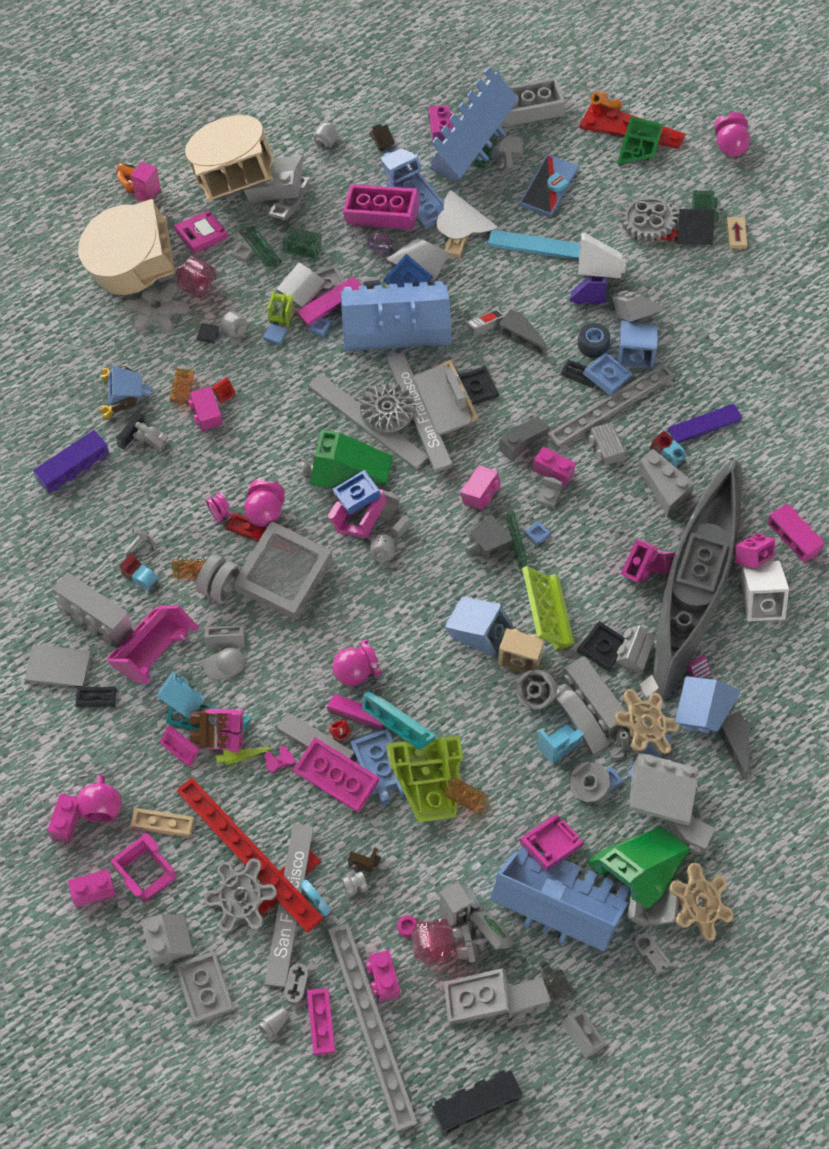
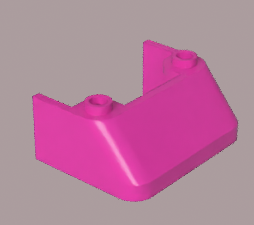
[107,606,199,684]

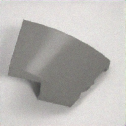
[386,238,450,284]

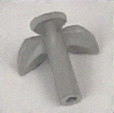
[124,526,156,556]
[610,727,644,760]

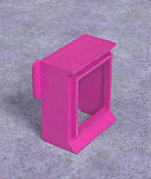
[328,489,388,539]
[111,833,177,903]

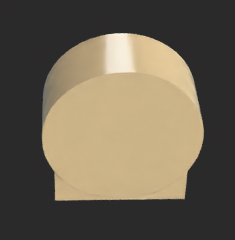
[185,115,274,201]
[78,199,175,295]

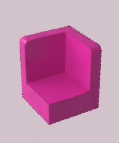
[649,551,676,573]

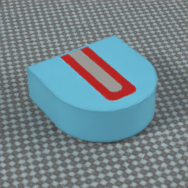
[547,172,568,192]

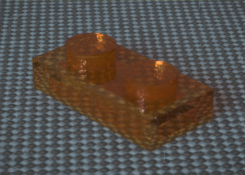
[170,368,194,404]

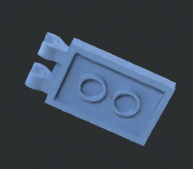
[351,728,406,807]

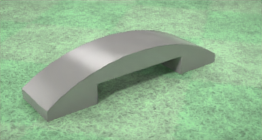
[268,176,310,220]
[554,683,610,755]

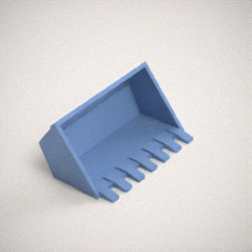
[429,67,519,182]
[340,281,452,351]
[490,846,630,951]

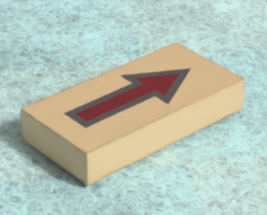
[727,217,747,249]

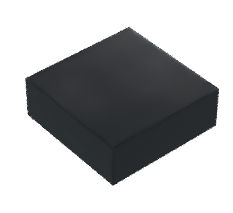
[197,323,219,344]

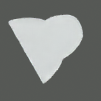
[437,190,497,239]

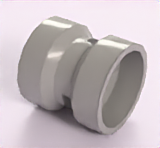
[342,871,368,898]

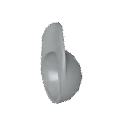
[203,647,245,680]

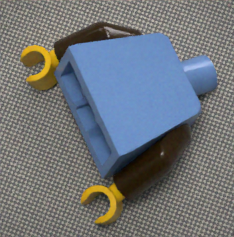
[100,366,151,419]

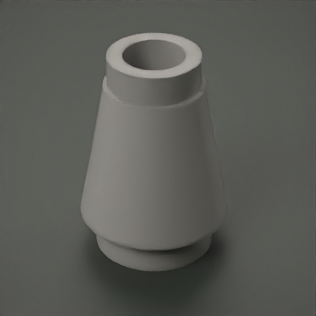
[258,1007,290,1039]

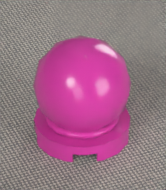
[714,112,751,157]
[244,479,285,527]
[332,639,382,686]

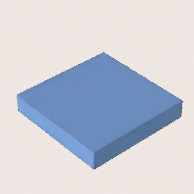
[583,352,633,396]

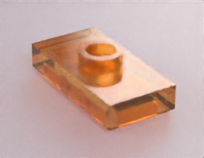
[444,777,489,814]

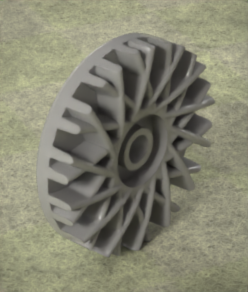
[360,381,415,433]

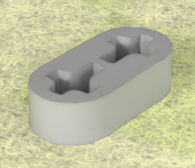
[284,963,308,1005]

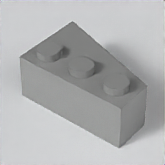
[638,449,695,516]
[439,882,486,933]

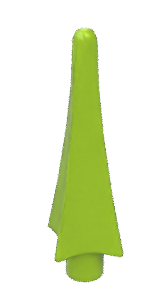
[215,747,271,766]

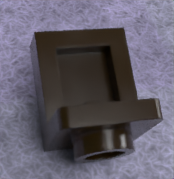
[369,124,395,150]
[348,847,381,873]

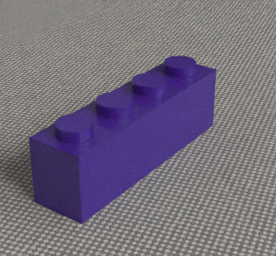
[33,430,109,494]

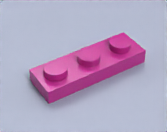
[307,988,335,1056]

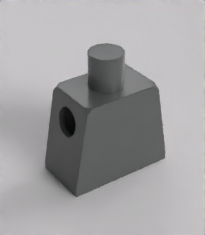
[465,514,513,560]

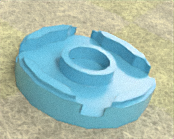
[300,880,332,916]

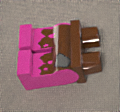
[190,708,244,753]

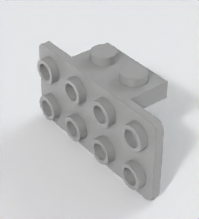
[414,365,472,435]

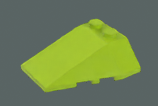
[387,735,463,823]

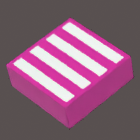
[687,655,712,678]

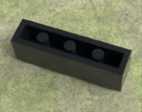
[432,1070,523,1135]

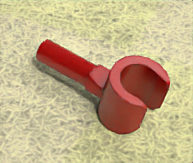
[654,229,678,242]

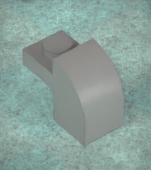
[491,136,523,174]

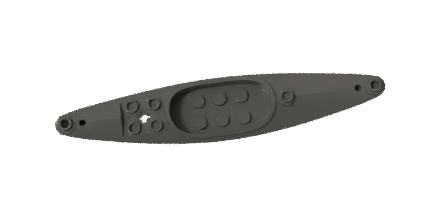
[653,460,743,699]

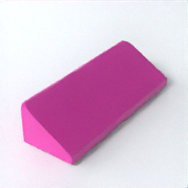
[327,694,385,731]

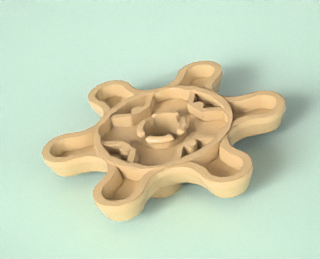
[614,689,679,755]
[669,863,733,941]

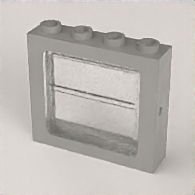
[233,521,334,620]

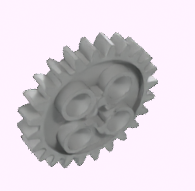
[621,194,677,242]

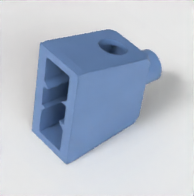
[381,149,421,184]

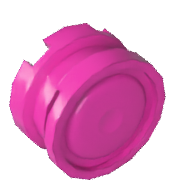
[206,492,232,523]

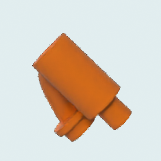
[590,92,622,111]
[116,163,136,193]

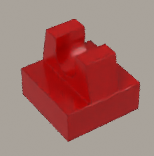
[211,378,236,404]

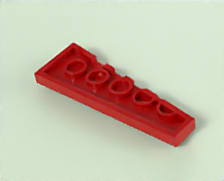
[579,102,686,149]

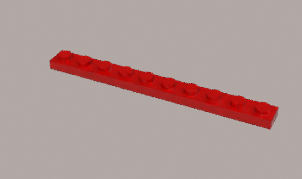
[176,777,324,933]

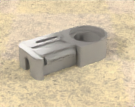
[634,933,670,976]

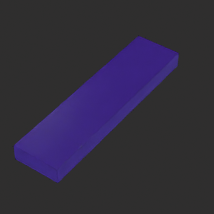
[668,403,742,444]

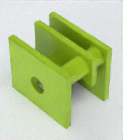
[267,290,294,326]

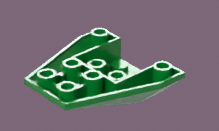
[310,429,393,488]
[587,826,690,910]

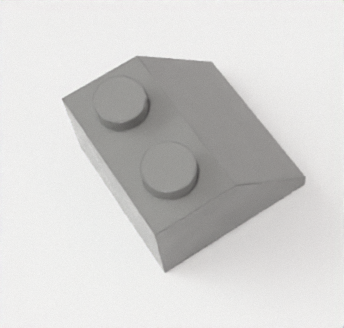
[613,290,663,322]
[141,914,194,966]

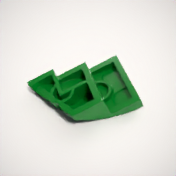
[617,116,663,165]

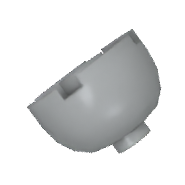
[516,670,557,709]

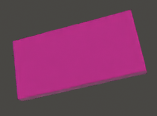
[293,737,381,813]

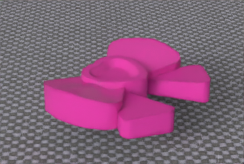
[264,746,294,774]

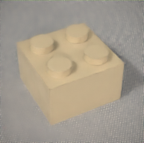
[498,628,544,673]

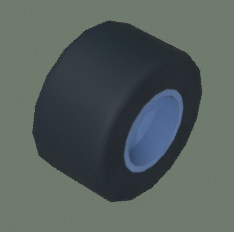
[577,323,611,358]

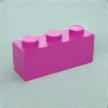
[767,503,825,563]

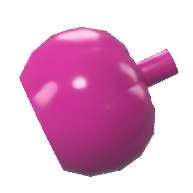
[77,775,122,822]

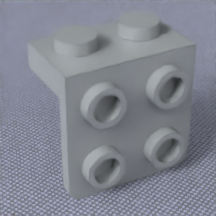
[628,882,679,927]

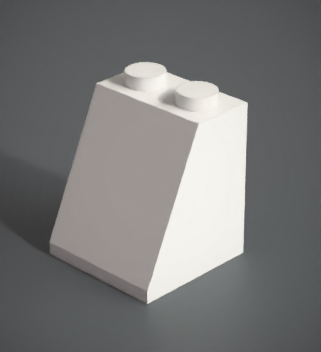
[578,233,626,278]
[740,561,789,621]

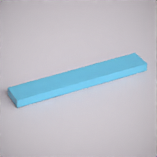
[488,230,580,261]

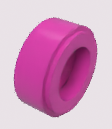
[397,916,418,937]

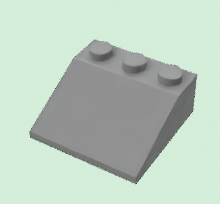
[243,155,304,202]
[629,753,698,826]

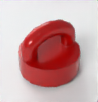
[329,720,351,742]

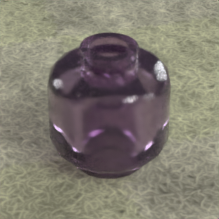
[367,232,394,256]

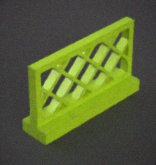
[522,566,574,651]

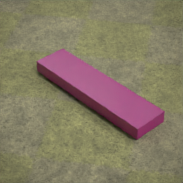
[297,276,363,327]

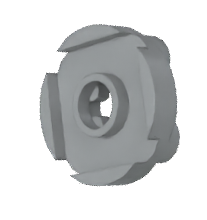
[570,762,612,803]

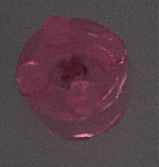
[175,256,217,298]
[411,919,456,964]

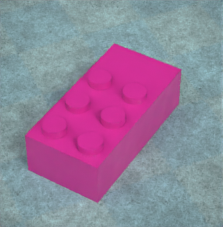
[343,184,420,230]

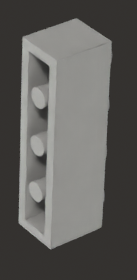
[563,656,626,736]

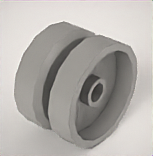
[196,554,241,603]

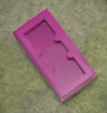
[160,726,200,767]

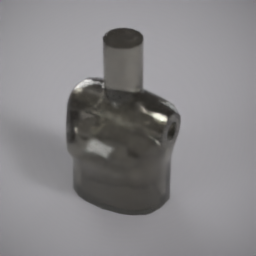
[540,960,573,1001]

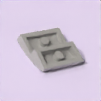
[277,263,327,308]

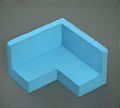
[158,672,205,719]
[537,724,584,764]

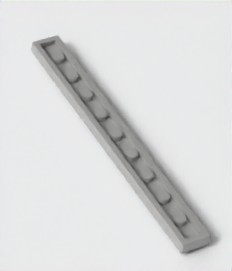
[328,923,417,1133]

